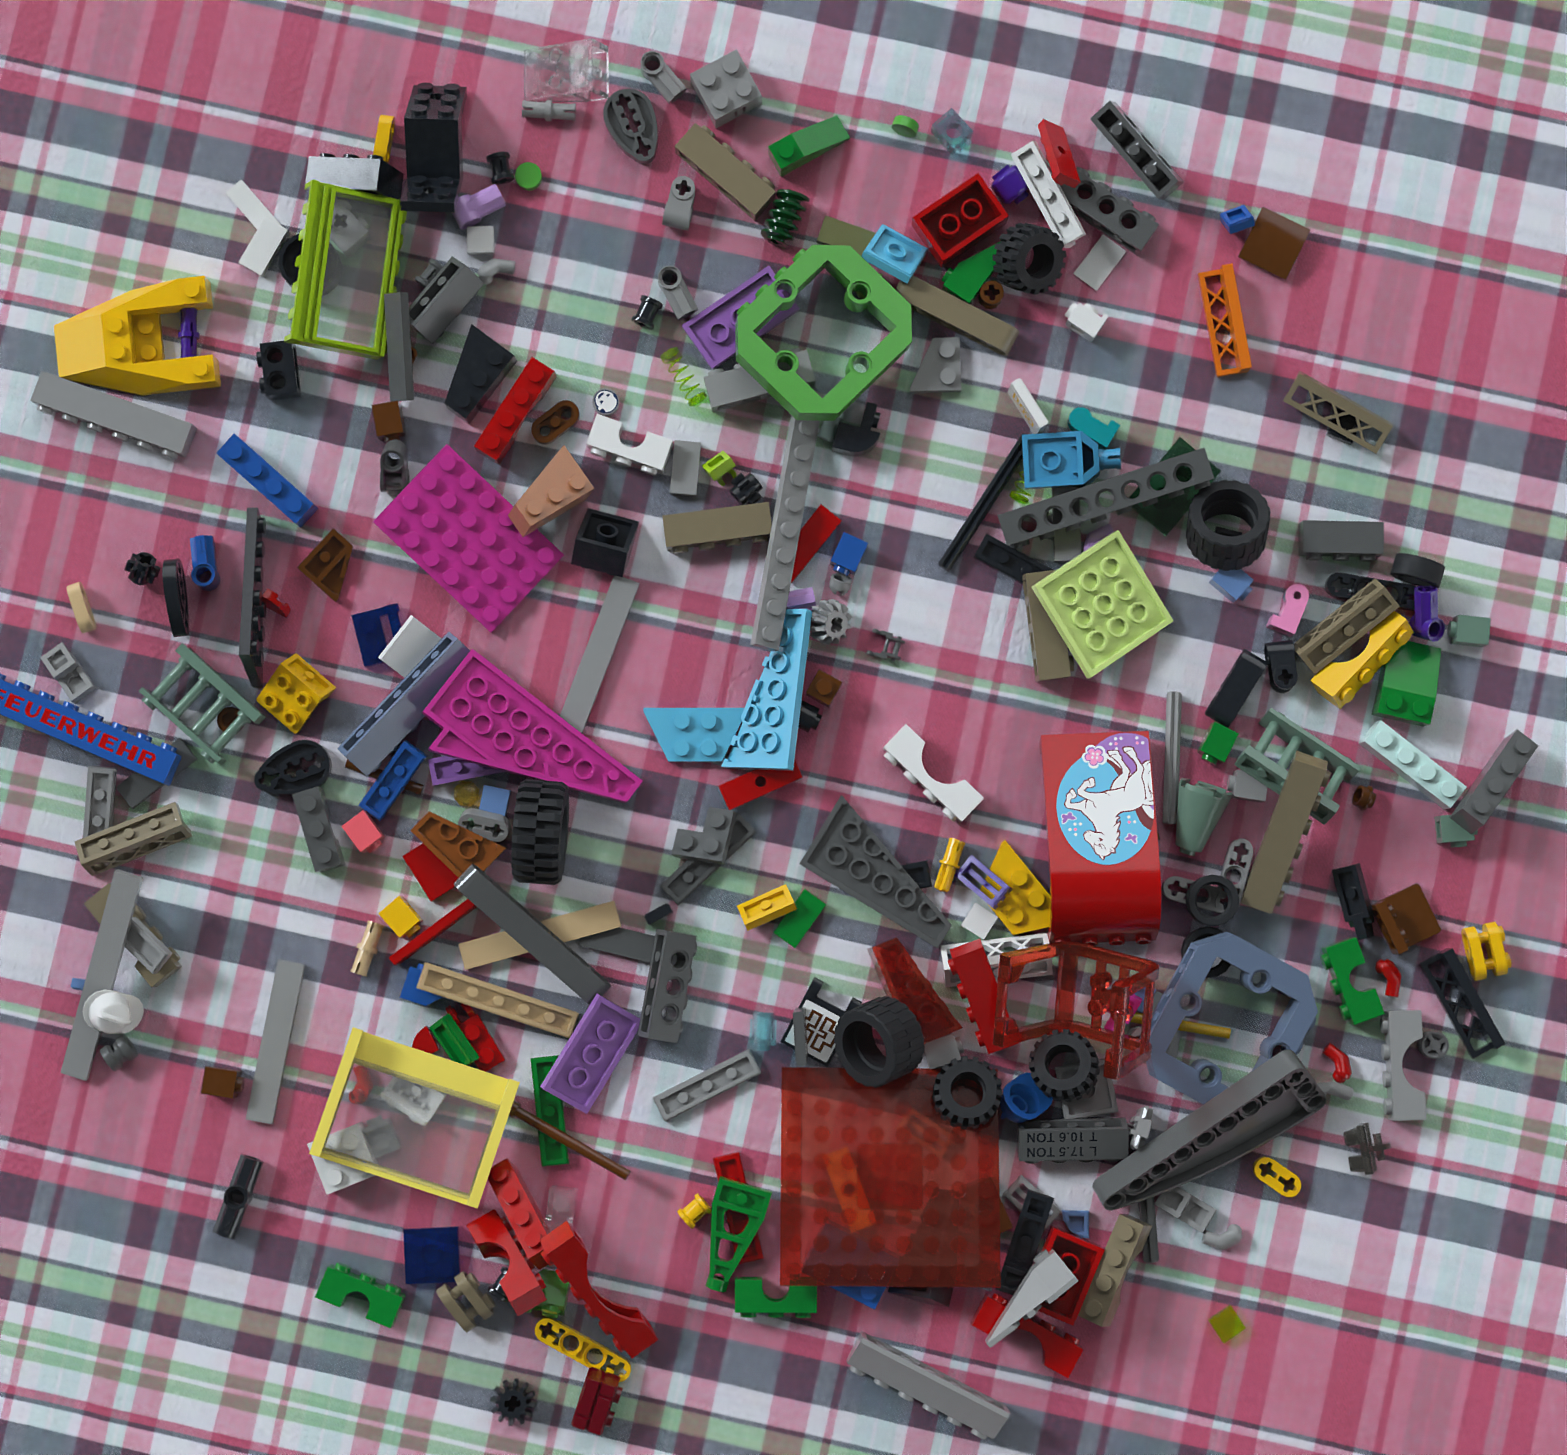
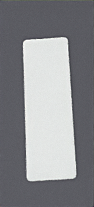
[226,180,290,242]

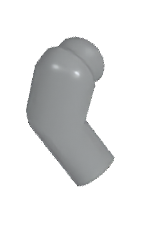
[1317,1081,1353,1100]

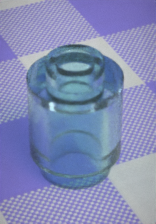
[749,1012,777,1051]

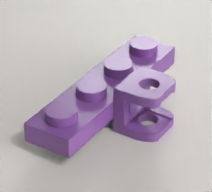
[428,756,505,786]

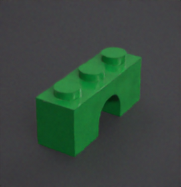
[1320,937,1385,1025]
[315,1262,406,1329]
[735,1276,817,1318]

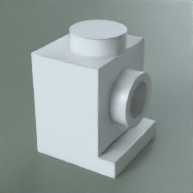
[1065,302,1109,343]

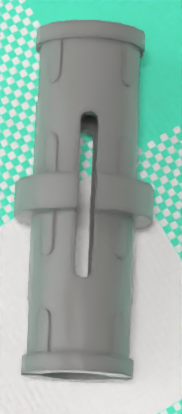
[522,100,576,121]

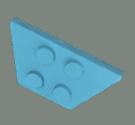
[643,708,744,762]

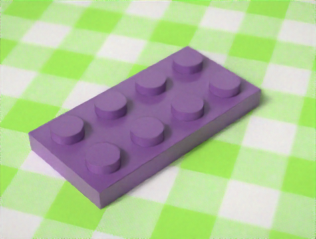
[682,266,799,370]
[540,994,640,1114]

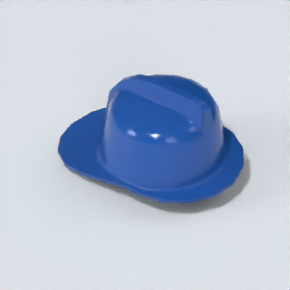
[999,1073,1053,1123]

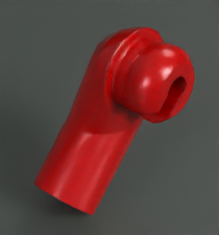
[1322,1042,1352,1083]

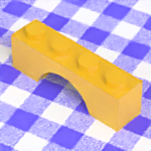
[1310,611,1414,709]

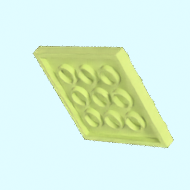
[1031,530,1173,678]

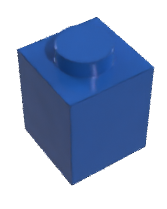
[830,532,868,576]

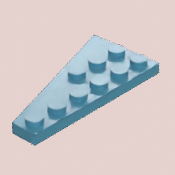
[721,609,812,770]

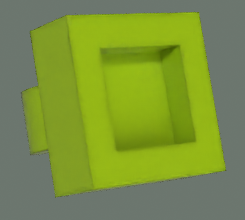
[702,451,737,486]

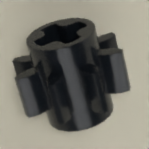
[729,473,763,505]
[124,552,161,585]

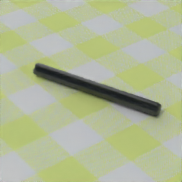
[938,433,1025,571]

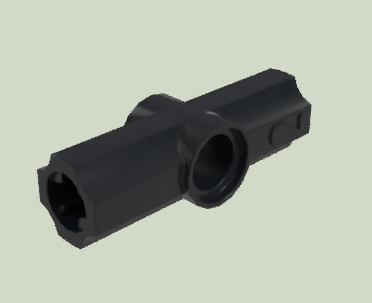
[212,1154,264,1240]

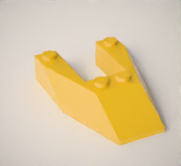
[54,276,221,396]

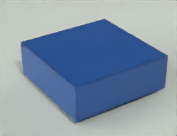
[1219,205,1255,234]

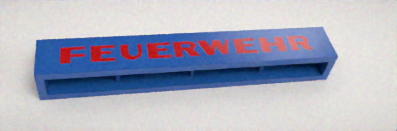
[0,673,182,786]

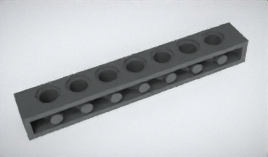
[997,447,1214,549]

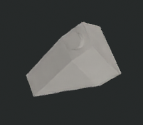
[985,1249,1078,1348]

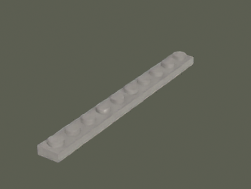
[750,391,824,651]

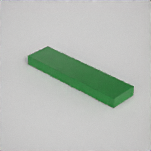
[530,1055,569,1167]

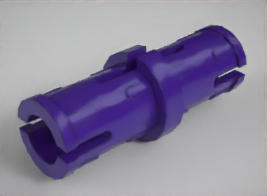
[178,308,200,358]

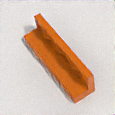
[1197,263,1252,378]

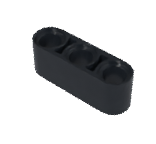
[1204,649,1268,728]

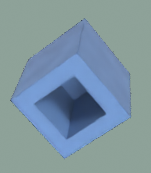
[1209,569,1254,603]

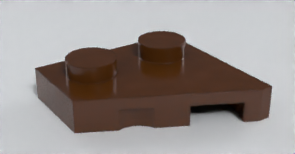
[297,528,353,602]

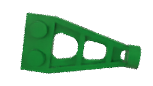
[705,1176,772,1292]

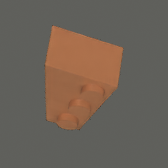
[508,445,594,537]

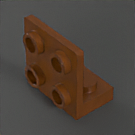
[1371,883,1441,954]

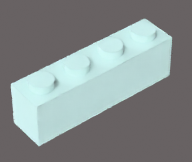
[1358,720,1467,810]

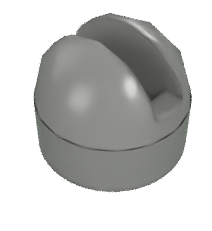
[829,573,852,596]

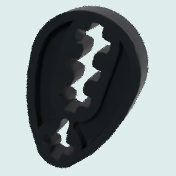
[162,558,189,637]
[254,740,332,795]

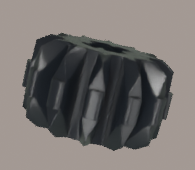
[490,1378,537,1426]

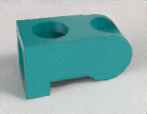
[1067,407,1120,450]

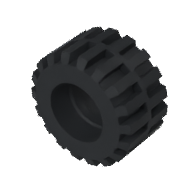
[993,223,1066,295]
[1029,1029,1100,1102]
[932,1056,1002,1130]

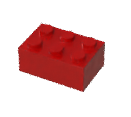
[911,173,1009,268]
[1038,1225,1105,1326]

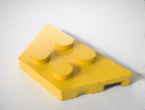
[980,840,1051,935]

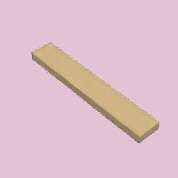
[458,901,622,970]
[416,962,579,1038]

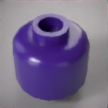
[991,164,1029,205]

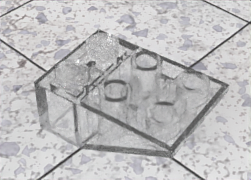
[524,38,609,102]

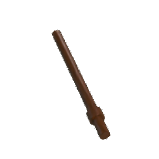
[509,1100,631,1181]

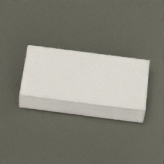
[238,217,289,277]

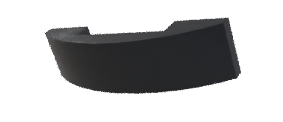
[996,1189,1054,1295]

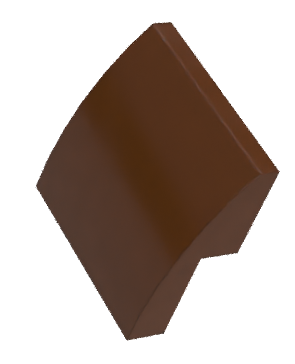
[1238,207,1311,280]

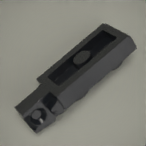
[1332,863,1374,940]

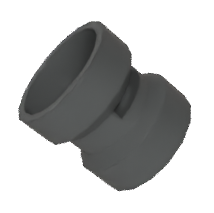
[100,1034,138,1072]

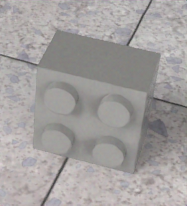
[690,49,762,128]

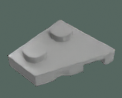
[910,337,961,393]

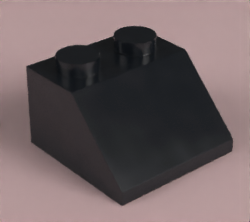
[571,508,639,578]

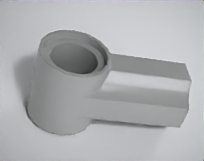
[640,51,687,104]
[658,265,698,320]

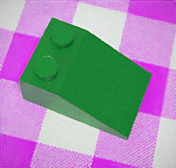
[1371,641,1442,727]

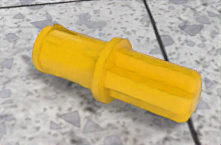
[934,838,966,892]

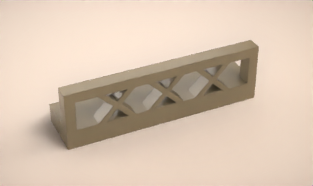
[1283,371,1393,454]
[1294,579,1400,674]
[74,802,192,876]

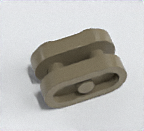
[436,1271,496,1333]

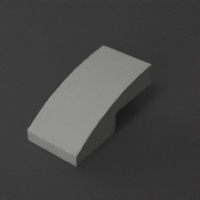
[40,642,97,704]
[1155,1187,1217,1233]

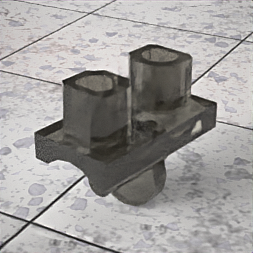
[1343,1122,1391,1175]

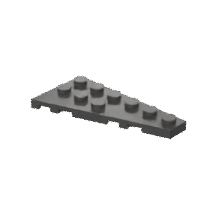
[799,795,952,948]

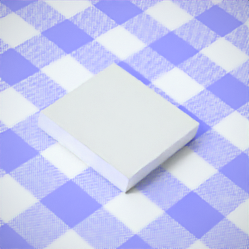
[378,615,442,678]

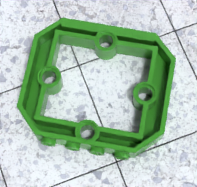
[735,245,912,421]

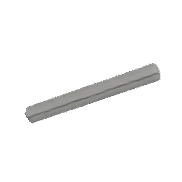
[1163,691,1182,825]

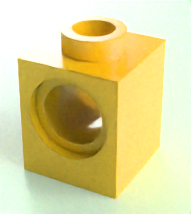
[378,896,423,938]

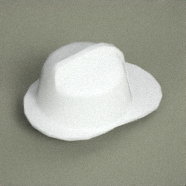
[82,990,144,1034]

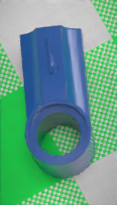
[190,535,220,591]

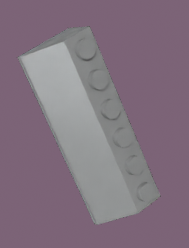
[846,1331,1010,1440]

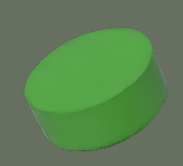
[891,115,919,137]
[515,162,542,191]

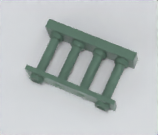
[139,643,266,765]
[1234,708,1361,825]

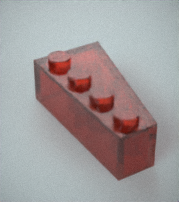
[867,937,963,1044]

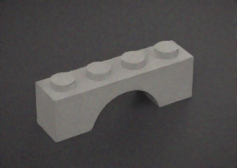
[1380,1010,1426,1121]

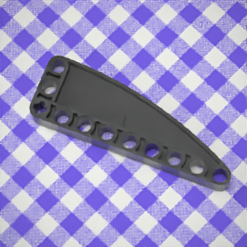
[1092,1049,1327,1211]

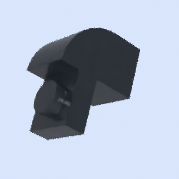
[832,402,881,457]

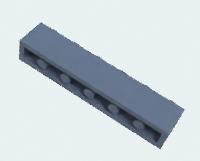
[337,632,470,776]

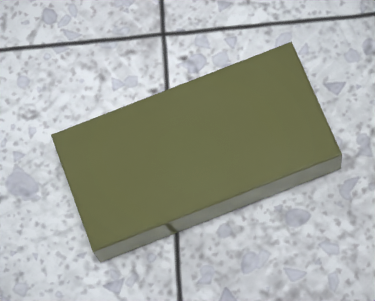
[817,215,875,256]

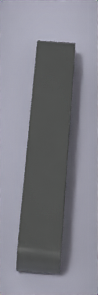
[454,863,611,1005]

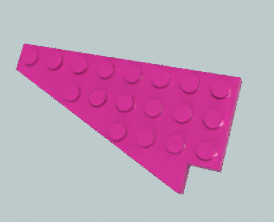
[422,649,643,803]

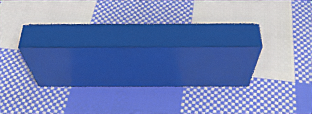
[358,740,427,821]

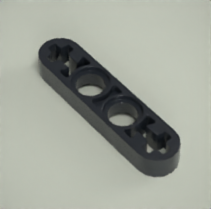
[1325,573,1418,611]

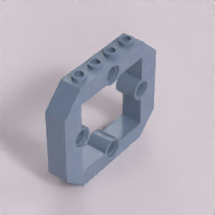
[1139,931,1318,1105]

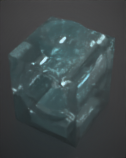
[931,108,973,155]

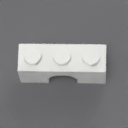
[586,414,674,476]

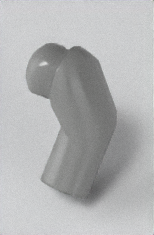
[477,258,516,284]
[1202,1224,1242,1250]

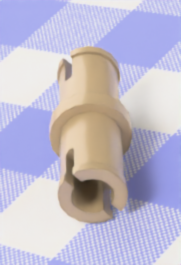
[350,920,384,977]

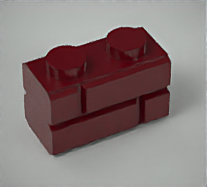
[571,1367,623,1436]

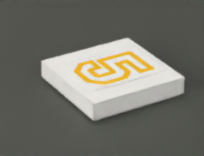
[1007,378,1048,434]

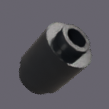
[798,701,822,733]

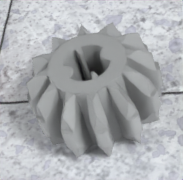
[810,599,852,645]

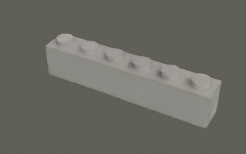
[30,371,197,459]

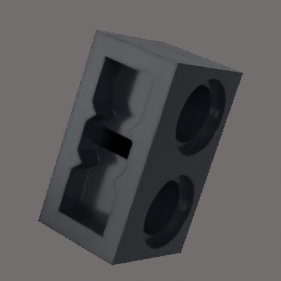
[256,341,302,401]

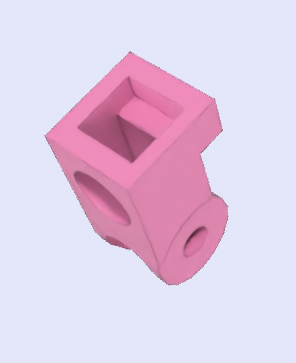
[1266,584,1309,637]

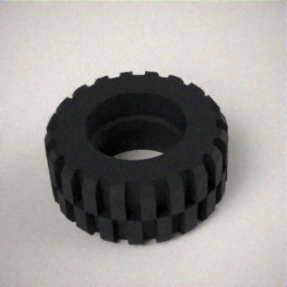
[511,779,569,885]

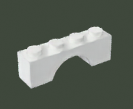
[883,724,984,823]

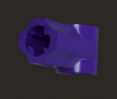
[1409,585,1445,642]

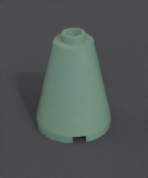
[1175,778,1232,856]

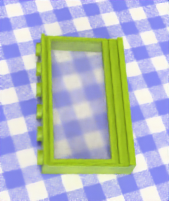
[284,180,407,360]

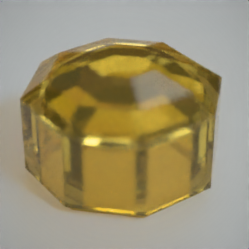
[454,781,480,807]

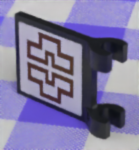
[780,977,862,1067]

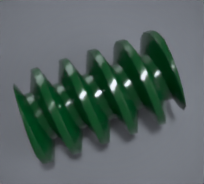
[761,189,810,249]

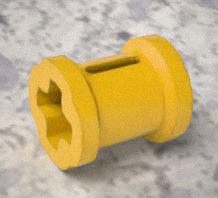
[677,1193,712,1229]

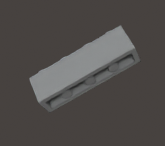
[704,348,815,412]

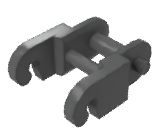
[866,629,905,661]

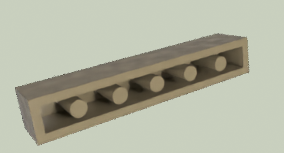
[1241,751,1331,914]

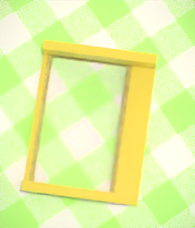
[309,1027,520,1209]

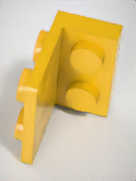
[256,653,336,734]

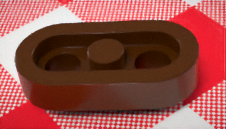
[531,400,580,445]

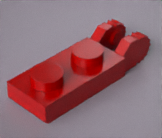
[445,1003,506,1072]

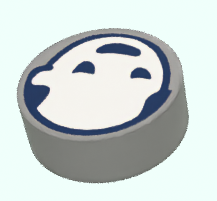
[592,388,620,416]

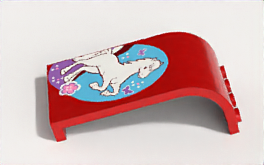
[1039,731,1161,948]

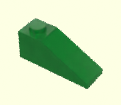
[768,115,850,177]
[941,242,1000,305]

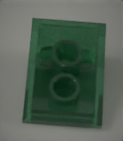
[1129,437,1221,536]

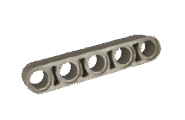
[895,276,1019,356]

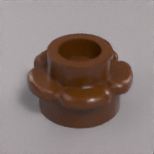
[1352,785,1376,811]

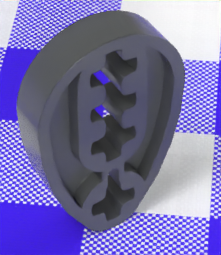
[603,89,658,164]

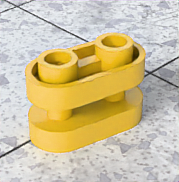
[1461,921,1511,981]

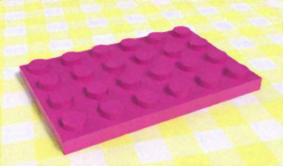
[373,444,564,632]

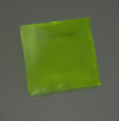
[1207,1304,1246,1343]

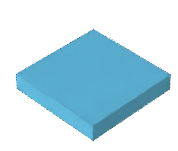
[861,224,929,284]

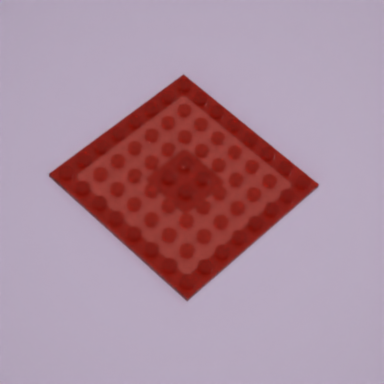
[780,1067,1001,1288]

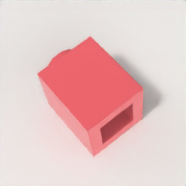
[341,810,385,854]

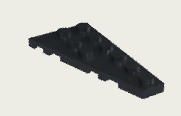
[239,507,266,687]

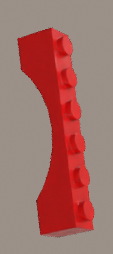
[540,1221,659,1358]

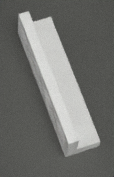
[1011,141,1086,248]
[940,933,1053,987]

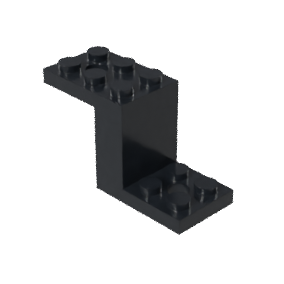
[400,83,467,213]

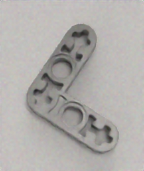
[1162,839,1253,914]

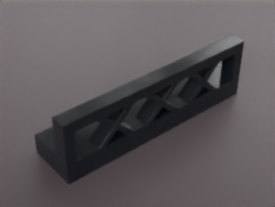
[1419,948,1506,1059]

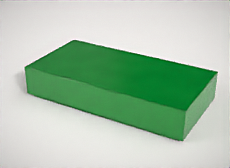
[773,889,826,948]
[429,1013,480,1066]

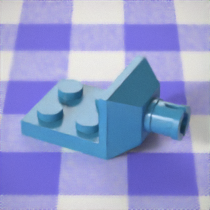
[1022,431,1121,489]

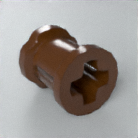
[978,281,1004,310]

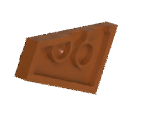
[410,811,507,878]

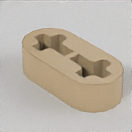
[67,582,97,634]

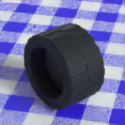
[1186,480,1271,571]
[834,996,925,1088]

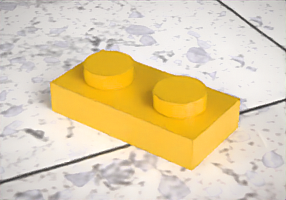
[737,884,797,931]

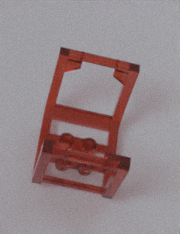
[993,941,1159,1080]

